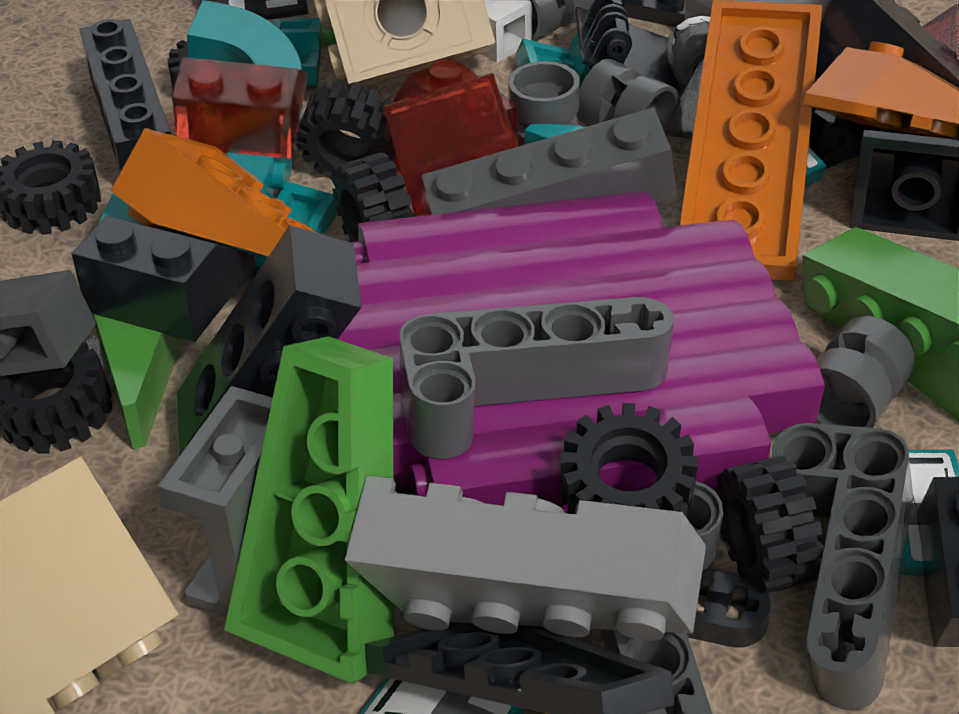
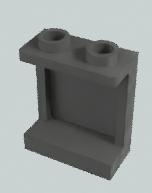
[157,386,273,617]

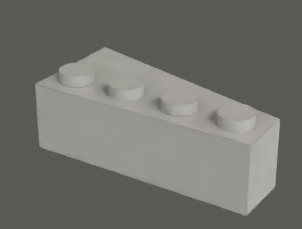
[345,475,706,641]

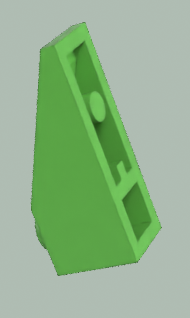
[93,314,180,450]

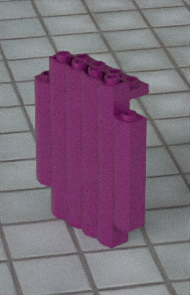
[338,191,825,513]

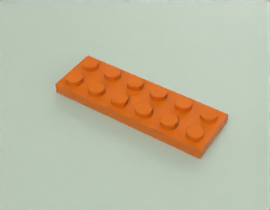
[680,0,822,282]

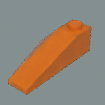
[803,41,959,140]
[111,128,317,256]

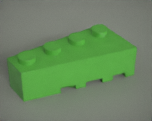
[802,227,959,420]
[224,336,394,684]

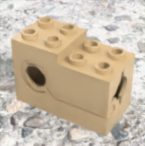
[314,0,496,87]
[0,456,179,714]

